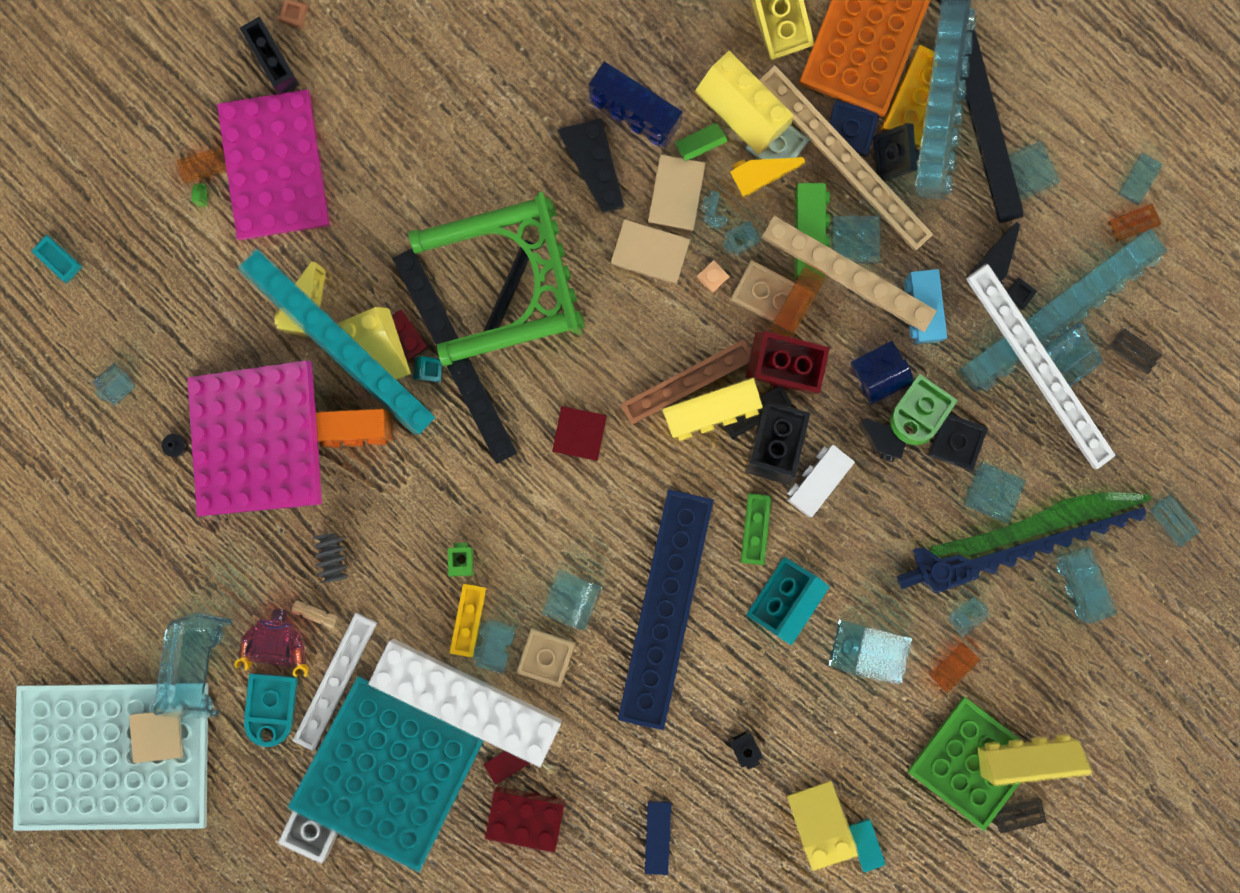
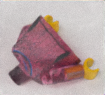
[234,609,309,677]

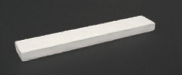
[293,613,378,751]

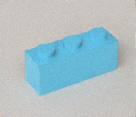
[904,269,947,344]

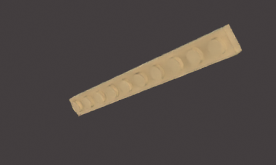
[759,66,933,251]

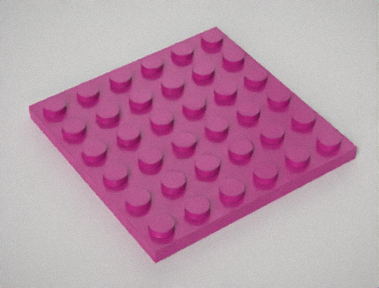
[187,361,322,516]

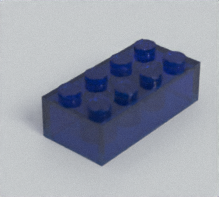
[588,61,683,148]

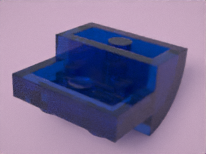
[850,340,914,405]

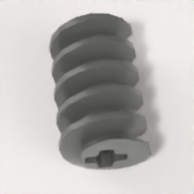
[313,533,348,583]

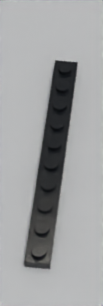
[392,248,518,464]

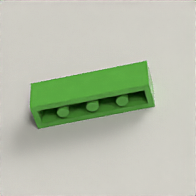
[795,183,830,280]

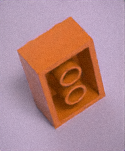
[315,409,393,448]

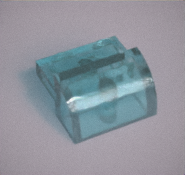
[1044,322,1103,387]
[542,570,603,630]

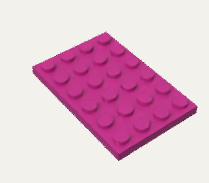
[217,90,330,241]

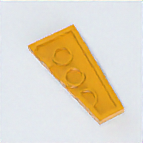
[881,45,940,149]

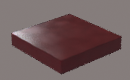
[552,406,607,461]

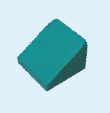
[413,356,442,382]

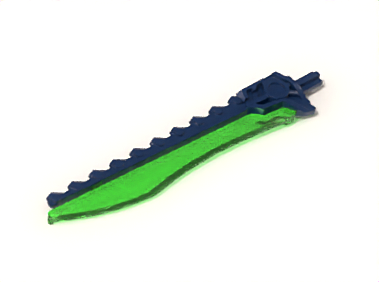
[896,492,1151,594]

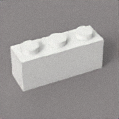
[787,445,855,518]

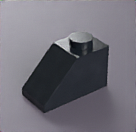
[859,418,909,462]

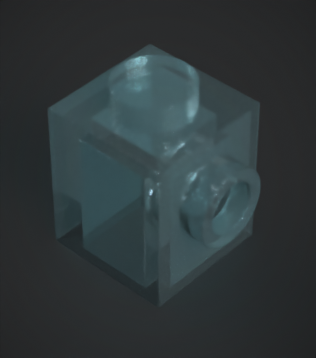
[93,363,136,406]

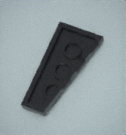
[557,118,624,214]

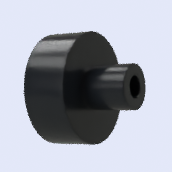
[161,434,188,457]

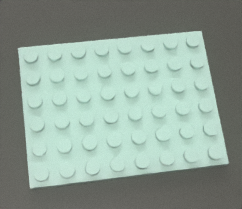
[13,683,208,831]

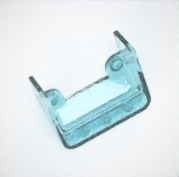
[153,612,233,719]

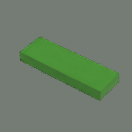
[740,493,772,565]

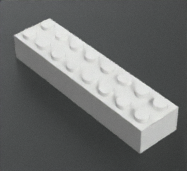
[368,639,562,767]

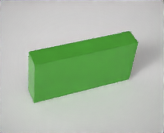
[675,123,727,161]

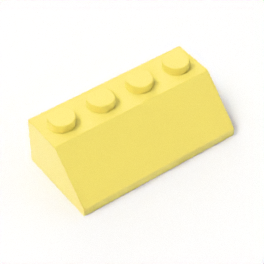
[695,51,794,155]
[663,378,763,441]
[978,734,1092,785]

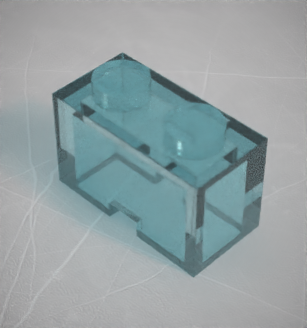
[473,619,517,674]

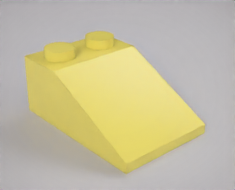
[751,0,814,60]
[275,262,326,338]
[337,307,411,380]
[787,780,858,871]

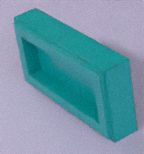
[31,235,83,283]
[849,818,886,873]

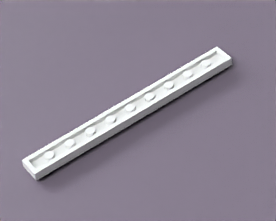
[966,264,1116,469]

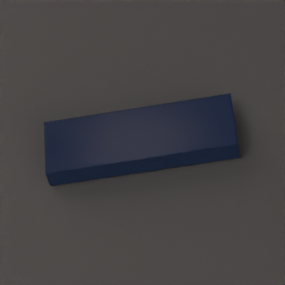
[644,801,672,875]

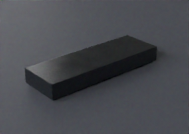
[724,386,792,440]

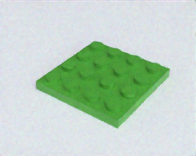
[907,696,1021,831]

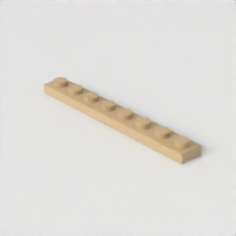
[761,216,937,332]

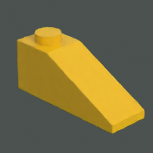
[730,157,805,198]

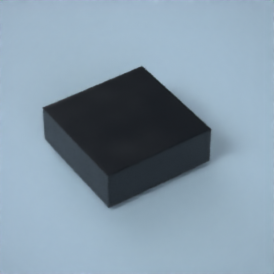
[1007,277,1037,310]

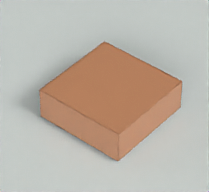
[278,0,308,29]

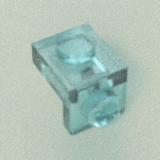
[701,190,728,229]

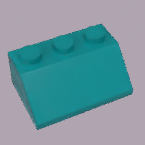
[746,557,830,646]

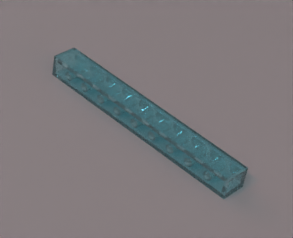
[959,228,1168,391]

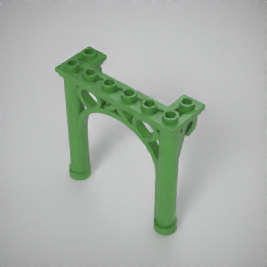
[408,192,585,367]

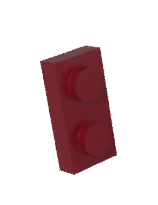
[392,309,428,361]

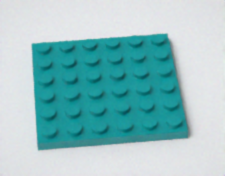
[287,676,484,873]

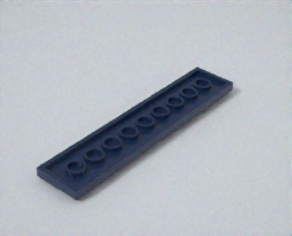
[618,489,714,731]

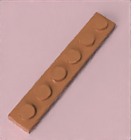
[621,339,751,425]

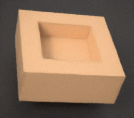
[697,260,730,294]

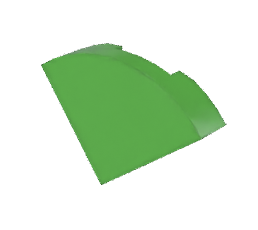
[192,183,208,207]

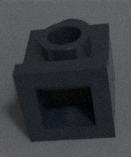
[728,729,763,770]

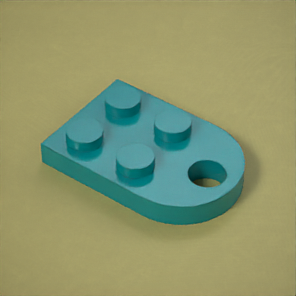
[244,673,298,747]

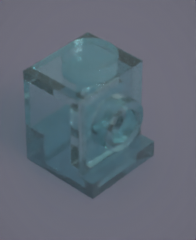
[723,220,761,257]
[948,597,990,638]

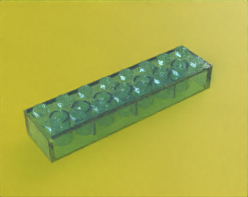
[915,0,977,200]

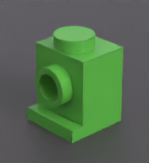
[448,542,474,576]

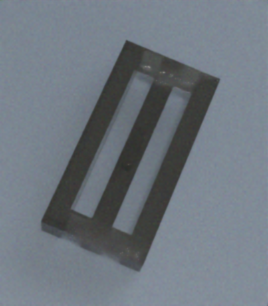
[1108,328,1162,375]
[995,797,1047,833]

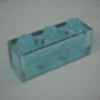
[1057,547,1117,624]

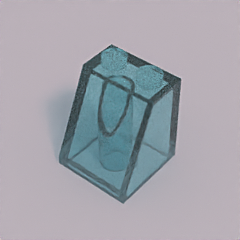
[829,620,912,684]

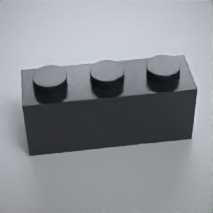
[240,16,300,94]

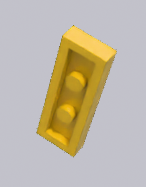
[450,583,487,658]

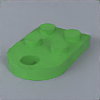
[890,374,958,445]

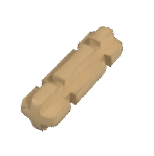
[291,601,338,628]

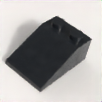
[744,400,810,485]

